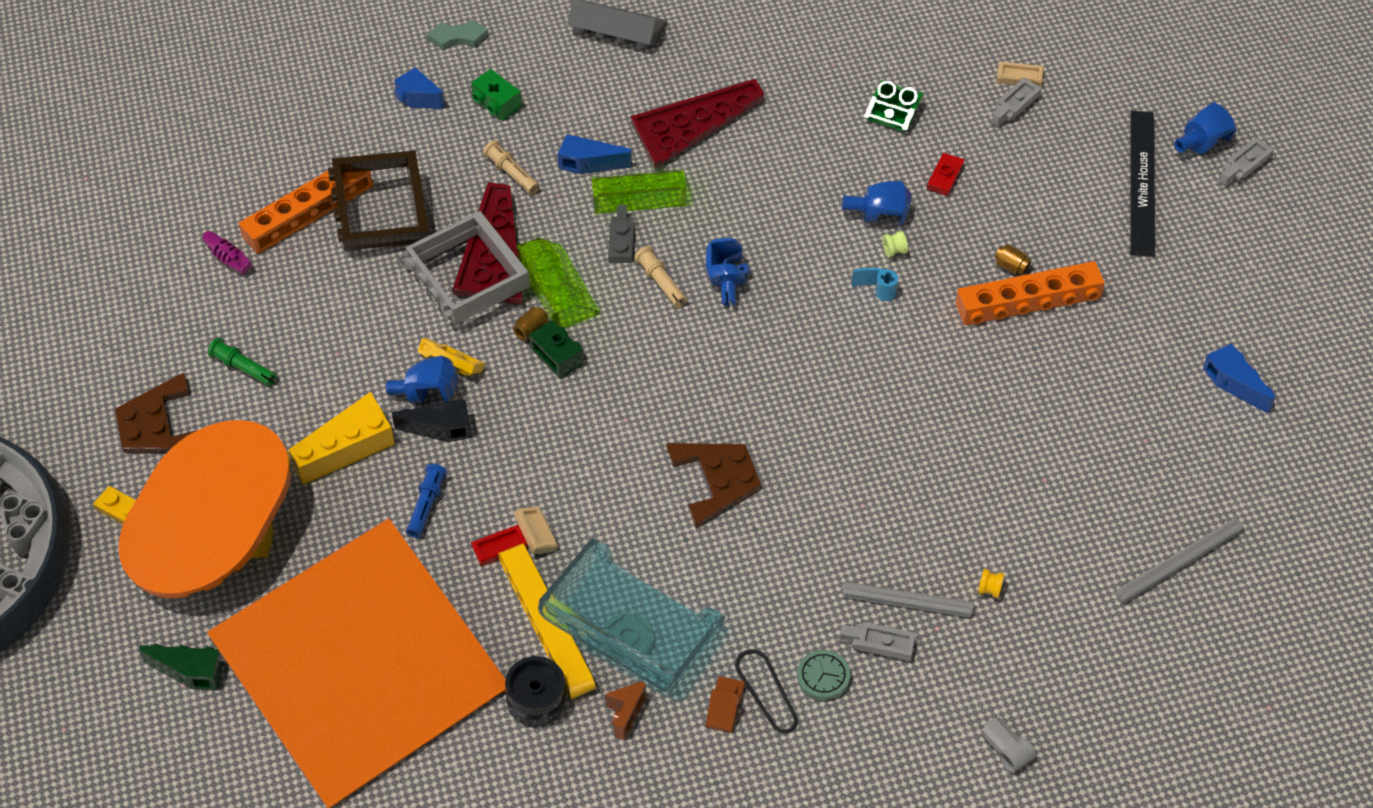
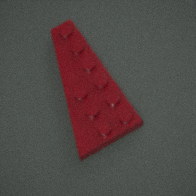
[630,78,764,169]
[452,182,523,305]

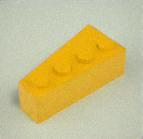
[288,392,395,485]

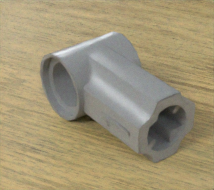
[981,717,1036,773]

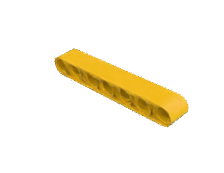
[498,544,596,700]

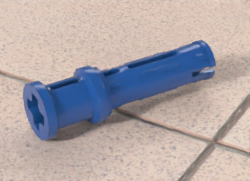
[405,464,448,538]

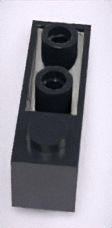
[392,400,472,442]

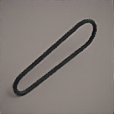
[735,649,798,733]

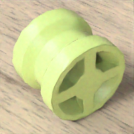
[882,231,908,258]

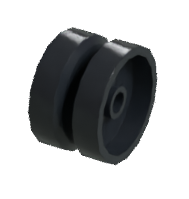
[505,656,566,727]

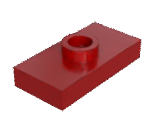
[926,152,965,196]

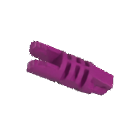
[202,231,253,275]

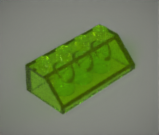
[591,169,687,214]
[517,238,600,328]

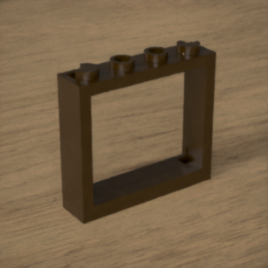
[328,150,429,251]

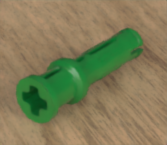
[207,337,277,387]

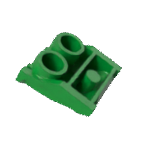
[864,79,924,132]

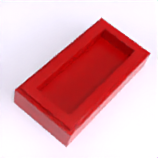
[471,525,529,567]

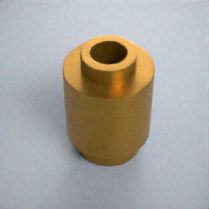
[994,244,1032,275]
[513,306,548,341]

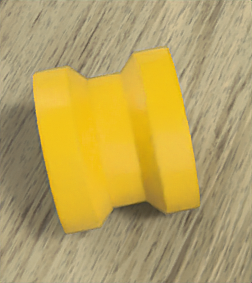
[978,568,1005,599]

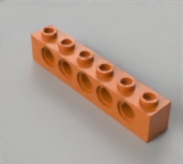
[238,155,373,254]
[955,261,1105,325]

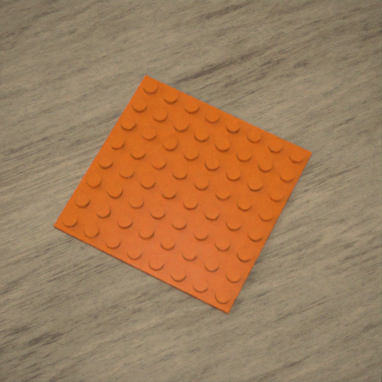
[207,518,506,808]

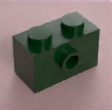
[529,320,584,379]

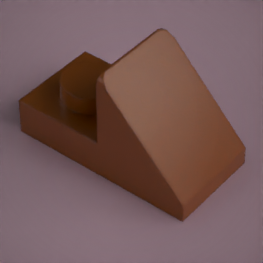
[705,676,745,733]
[605,681,647,741]

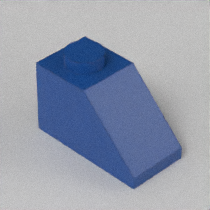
[394,67,445,109]

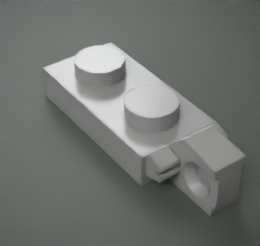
[991,78,1042,127]
[1219,138,1274,187]
[839,622,916,661]

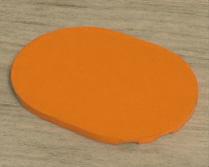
[119,420,291,598]

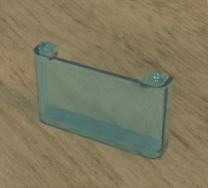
[538,538,725,693]

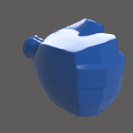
[1174,102,1237,154]
[842,181,912,226]
[705,238,751,306]
[386,356,459,405]

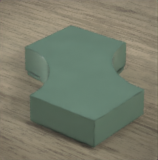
[427,20,489,50]

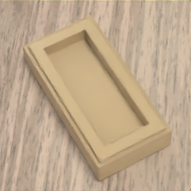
[997,61,1044,87]
[514,506,558,554]

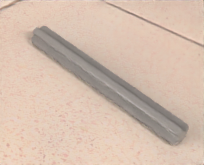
[843,582,974,618]

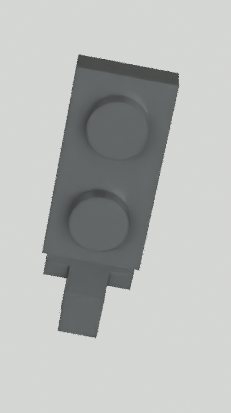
[608,204,634,263]

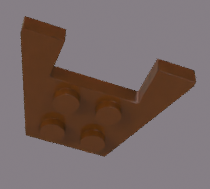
[115,373,197,454]
[666,443,761,528]

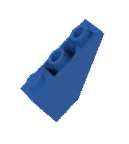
[557,134,632,174]
[1203,343,1275,413]

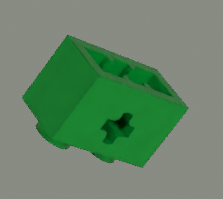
[471,69,522,121]

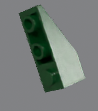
[139,644,224,691]

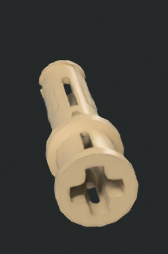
[483,140,540,195]
[634,246,687,308]

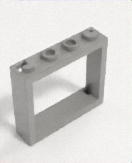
[405,211,530,325]

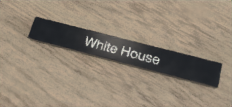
[1130,110,1155,257]

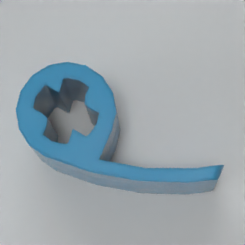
[851,268,898,301]

